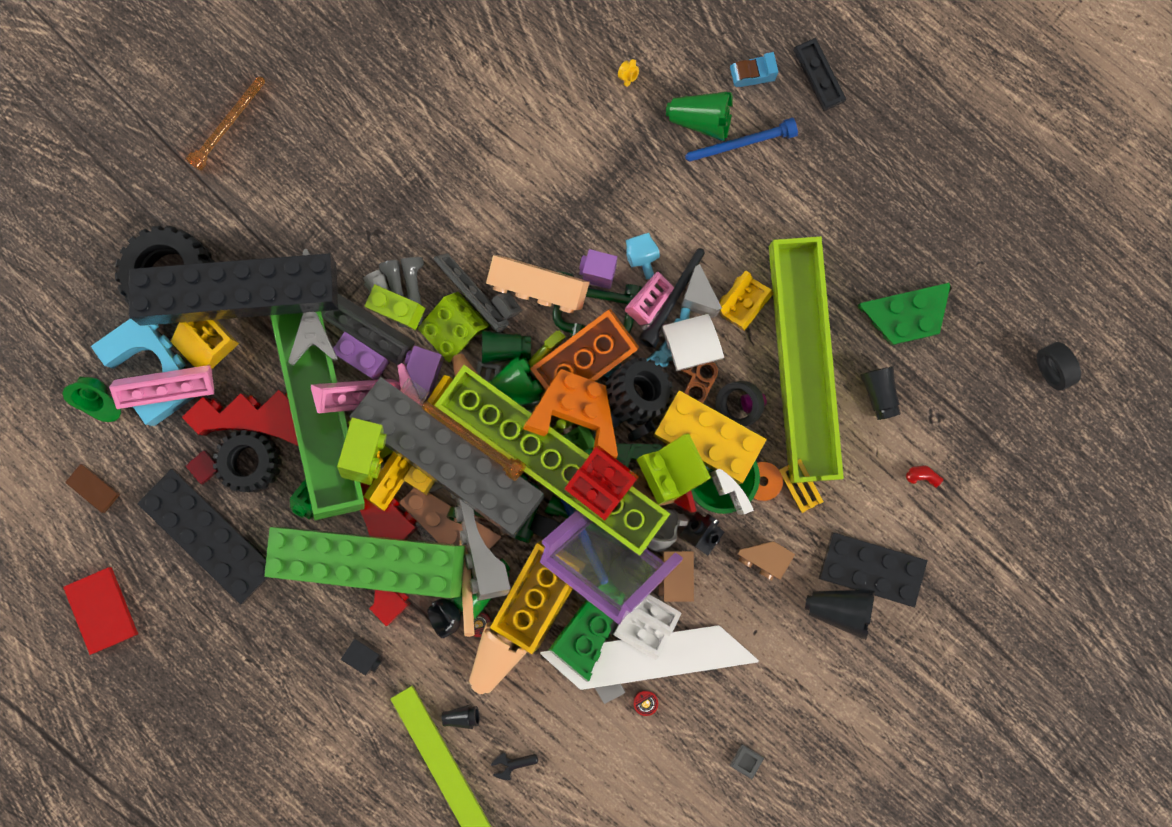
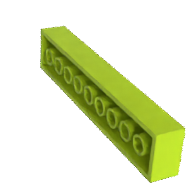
[434,365,670,556]

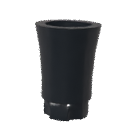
[860,366,901,420]

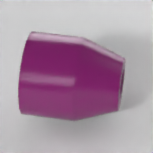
[740,393,767,414]

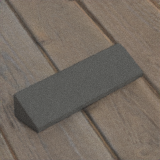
[433,253,509,333]
[321,294,415,365]

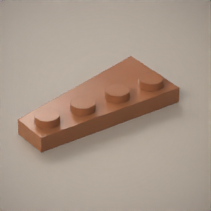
[399,488,502,550]

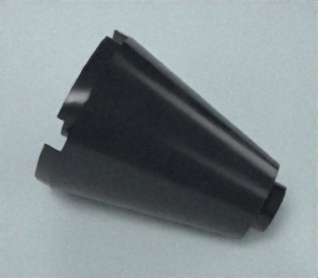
[805,590,875,640]

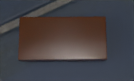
[65,464,120,513]

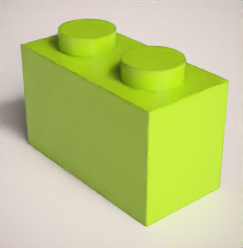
[364,284,425,330]

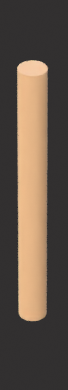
[459,540,475,637]

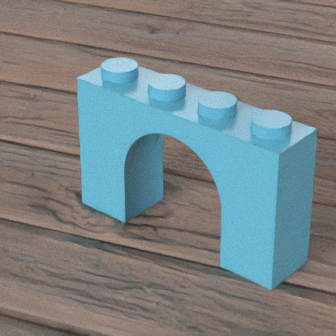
[91,319,195,426]

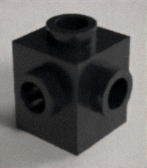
[680,512,725,556]

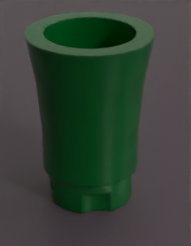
[482,330,531,364]

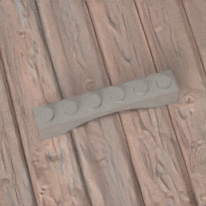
[451,494,510,601]

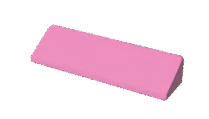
[109,365,215,409]
[311,379,401,413]

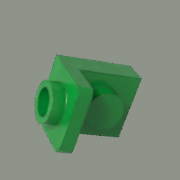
[290,479,313,520]

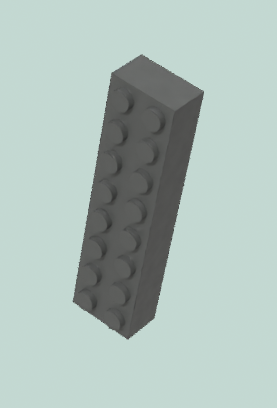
[349,377,544,538]

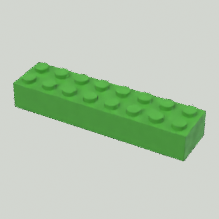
[264,527,466,598]

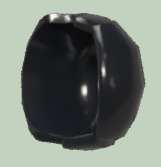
[427,598,461,638]

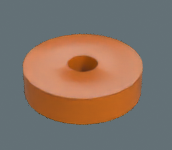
[753,462,783,501]

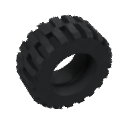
[115,225,215,304]

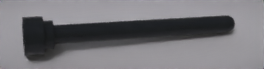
[638,248,705,349]

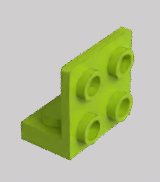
[418,291,490,362]
[636,433,710,505]

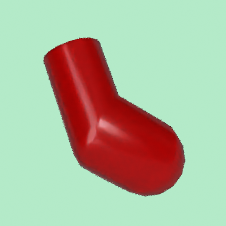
[906,465,944,488]

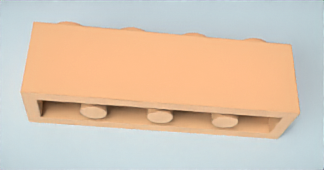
[486,255,589,313]

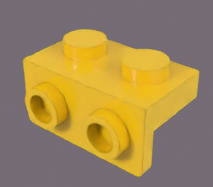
[719,271,773,331]

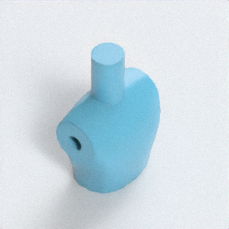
[625,233,660,279]

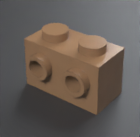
[658,551,694,602]

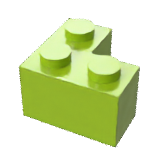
[337,418,387,485]

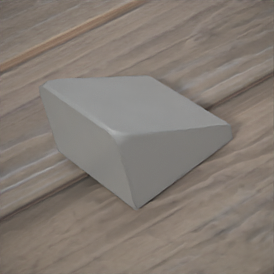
[595,684,626,704]

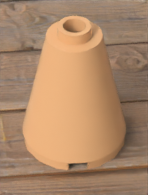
[469,622,527,694]

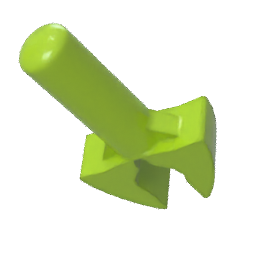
[528,330,566,367]
[553,419,573,434]

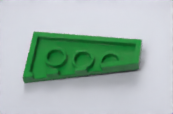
[549,571,625,682]

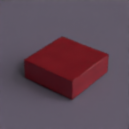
[185,450,218,484]

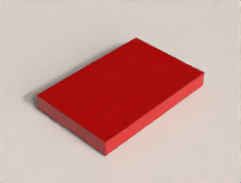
[63,567,139,655]

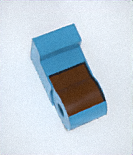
[730,52,778,87]

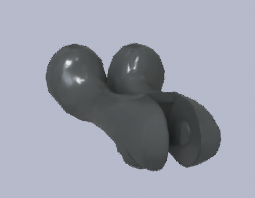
[378,257,424,327]

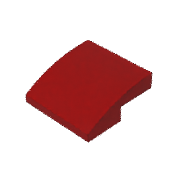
[564,445,639,520]

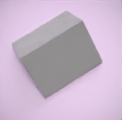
[680,264,722,318]

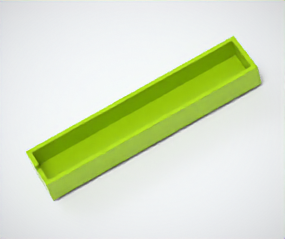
[769,236,844,483]

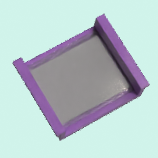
[540,510,683,625]

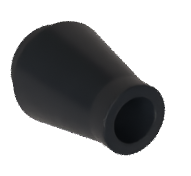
[441,704,480,729]

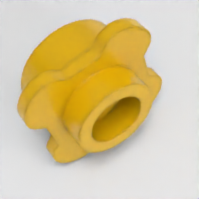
[618,59,639,87]

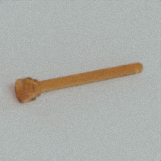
[185,76,265,171]
[422,401,526,481]

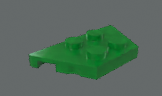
[858,283,950,346]

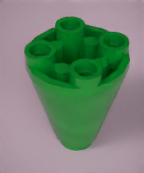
[489,357,544,405]

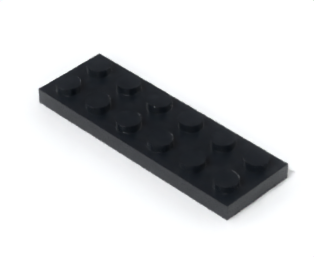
[137,468,269,605]

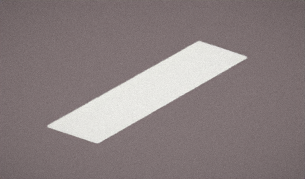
[540,625,759,690]

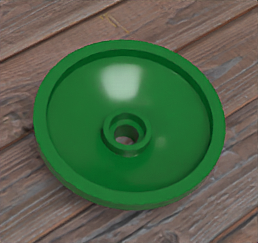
[691,460,760,514]

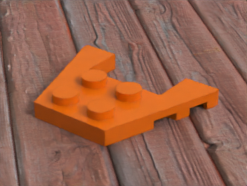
[523,369,618,458]

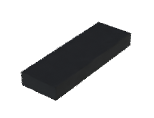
[793,37,846,111]

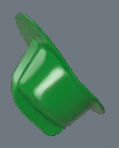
[62,376,121,422]

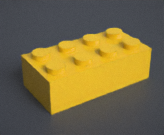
[653,391,767,484]
[490,540,586,654]

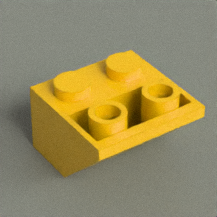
[170,320,239,370]

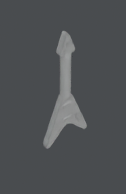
[288,249,337,365]

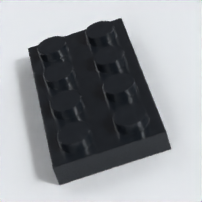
[819,532,928,608]

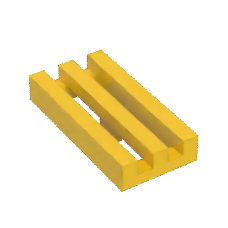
[779,459,824,513]

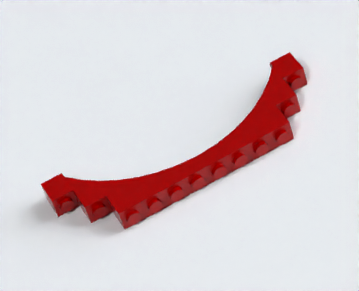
[182,390,419,626]

